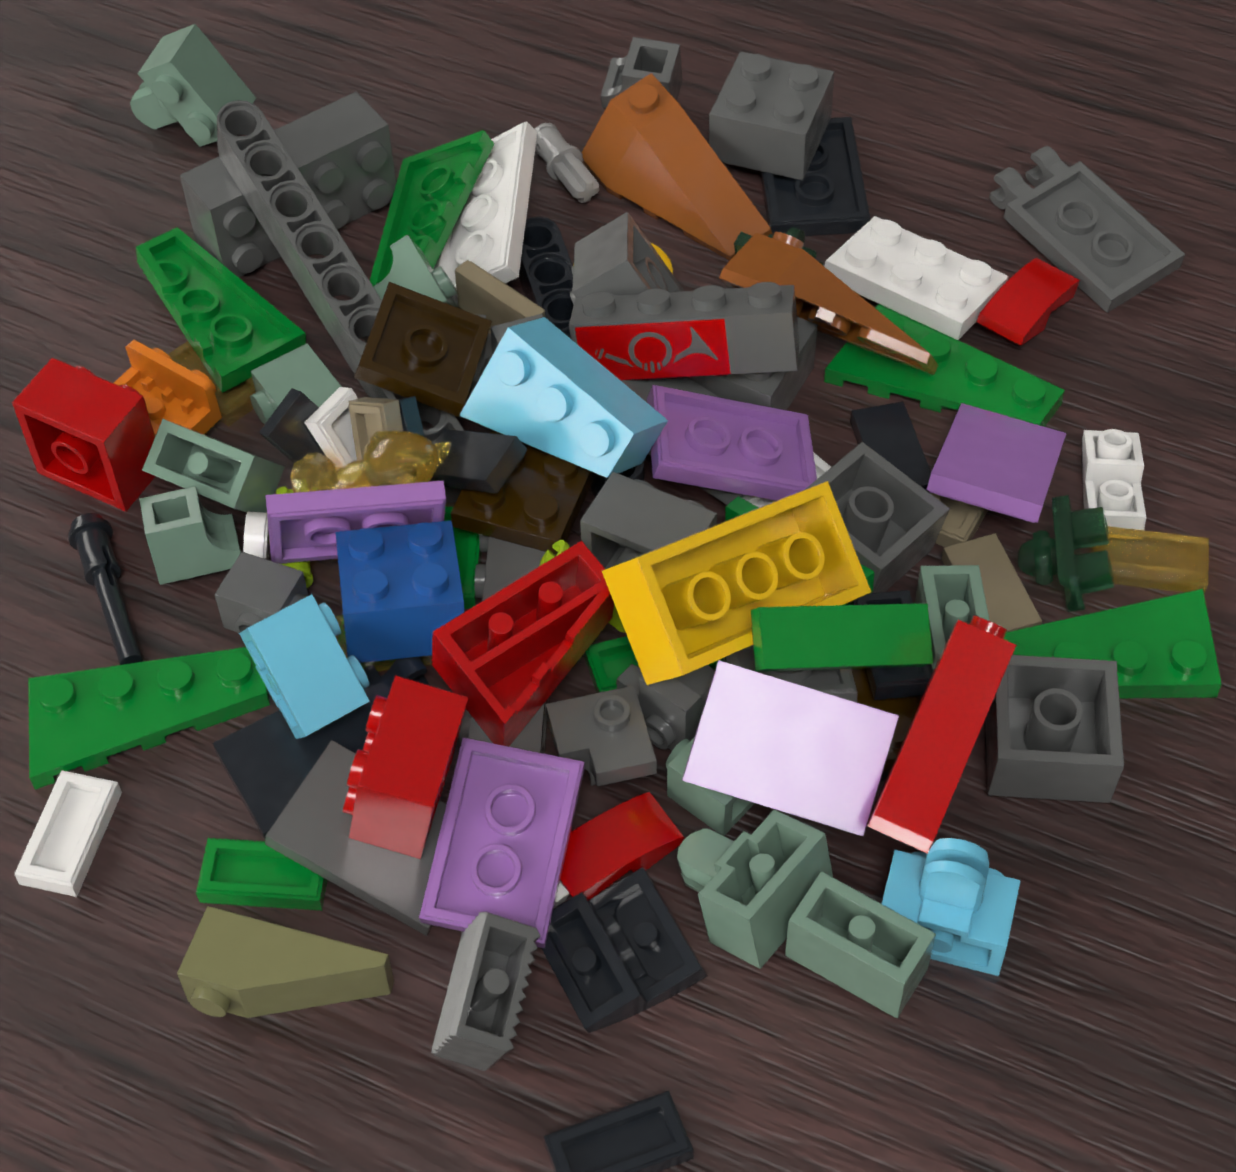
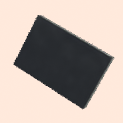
[760,117,871,238]

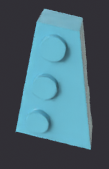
[459,317,668,478]

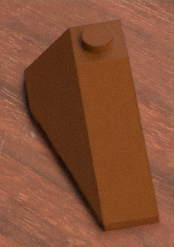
[581,73,772,261]
[719,232,938,375]

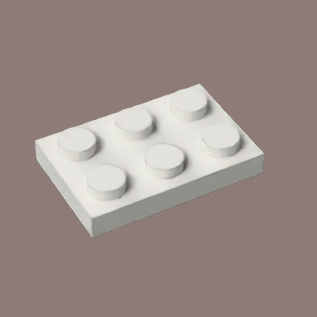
[824,216,1009,340]

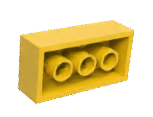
[602,481,871,685]

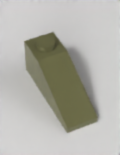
[177,906,395,1018]

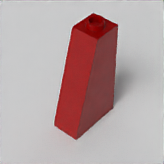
[866,616,1016,854]

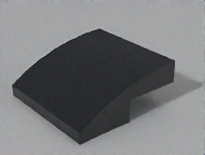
[541,867,708,1033]

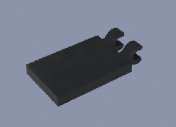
[213,657,430,840]

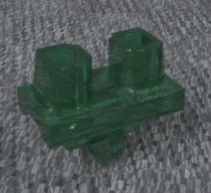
[1018,495,1114,612]

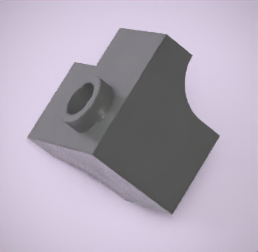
[601,37,682,108]
[617,664,715,751]
[546,686,657,786]

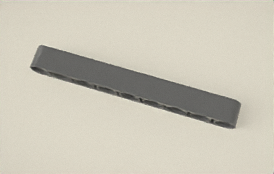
[217,100,464,503]

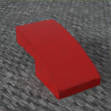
[977,258,1080,346]
[560,792,685,900]

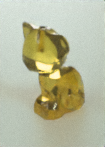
[290,430,452,493]

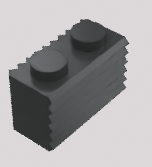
[431,912,541,1071]

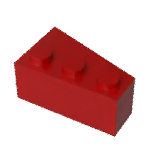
[432,540,614,747]

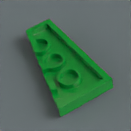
[370,130,495,286]
[136,227,306,393]
[824,304,1065,427]
[1004,589,1222,699]
[28,647,270,790]

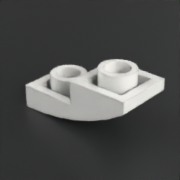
[1082,429,1146,535]

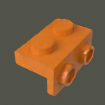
[114,340,222,436]

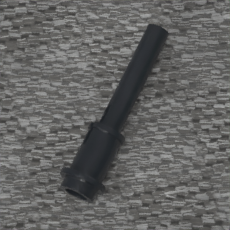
[67,513,143,665]

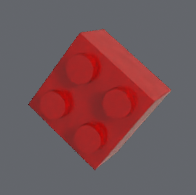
[12,358,156,512]
[343,675,468,859]

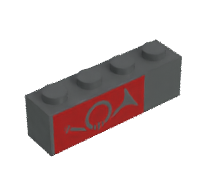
[569,282,800,380]

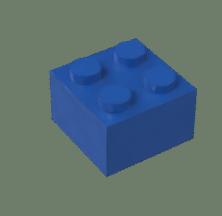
[335,520,464,663]

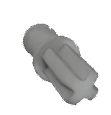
[535,123,599,203]

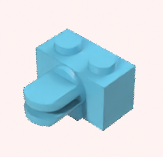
[239,594,370,739]
[882,838,1021,976]

